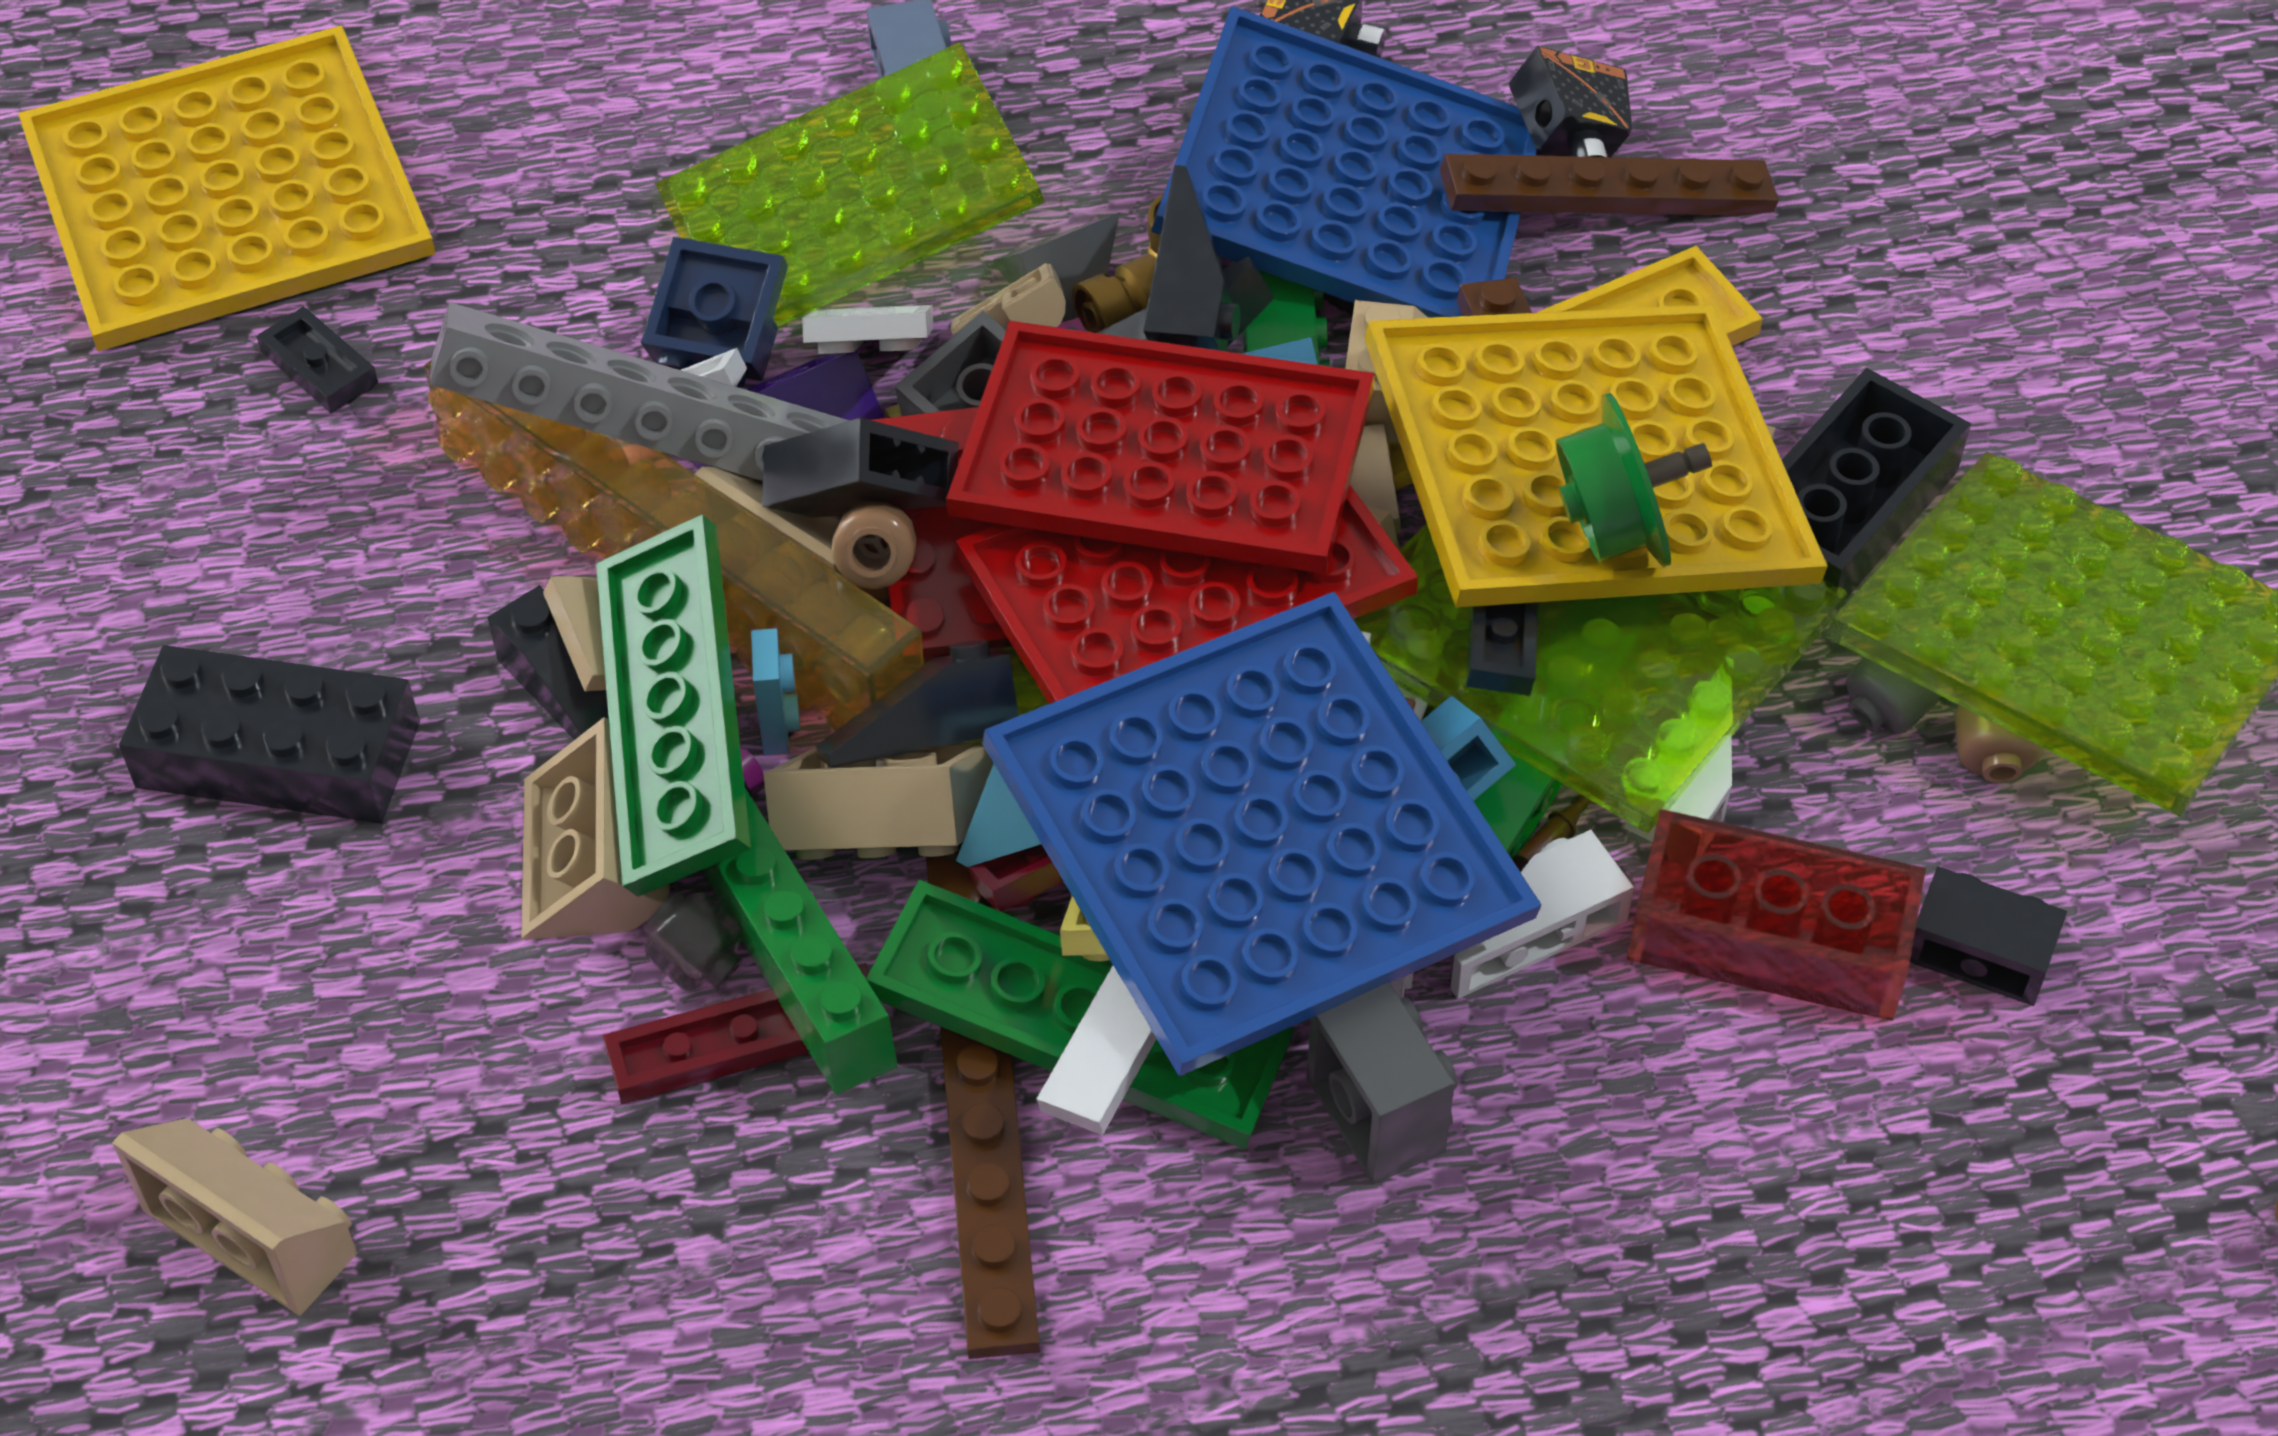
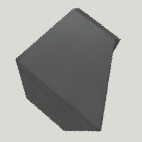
[993,212,1120,323]

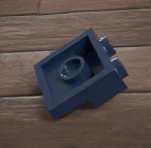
[641,237,788,388]

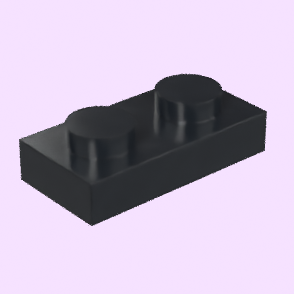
[256,306,378,413]
[1466,602,1538,696]

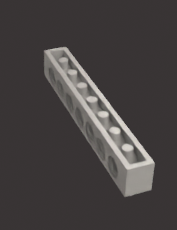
[429,302,849,481]

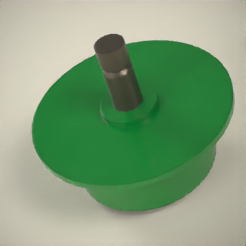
[1555,393,1712,567]

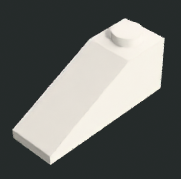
[1450,830,1634,999]

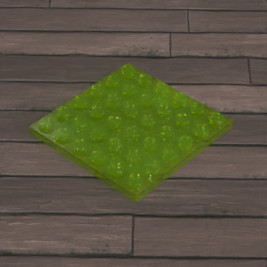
[1826,451,2278,817]
[1353,523,1847,834]

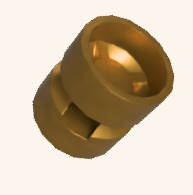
[1072,254,1156,333]

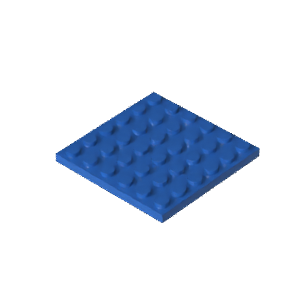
[1151,6,1537,318]
[982,592,1542,1076]

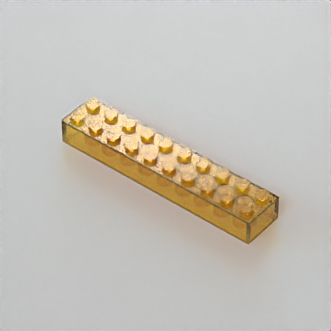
[424,360,924,731]

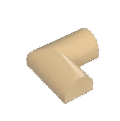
[951,263,1066,335]

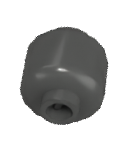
[1846,640,1942,734]

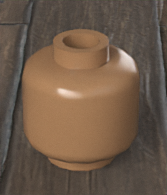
[831,500,917,589]
[1954,683,2043,783]

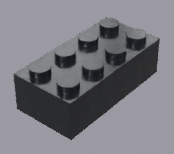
[1782,368,1971,617]
[119,645,420,824]

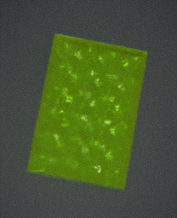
[655,42,1045,327]

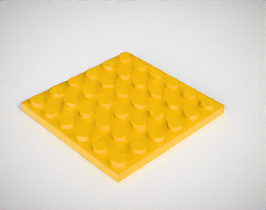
[18,25,436,352]
[1364,304,1827,608]

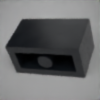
[1904,866,2068,1006]

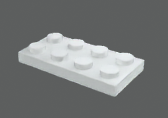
[802,305,933,354]

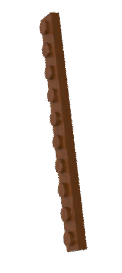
[926,842,1040,1359]

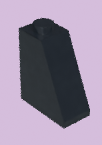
[762,418,959,518]

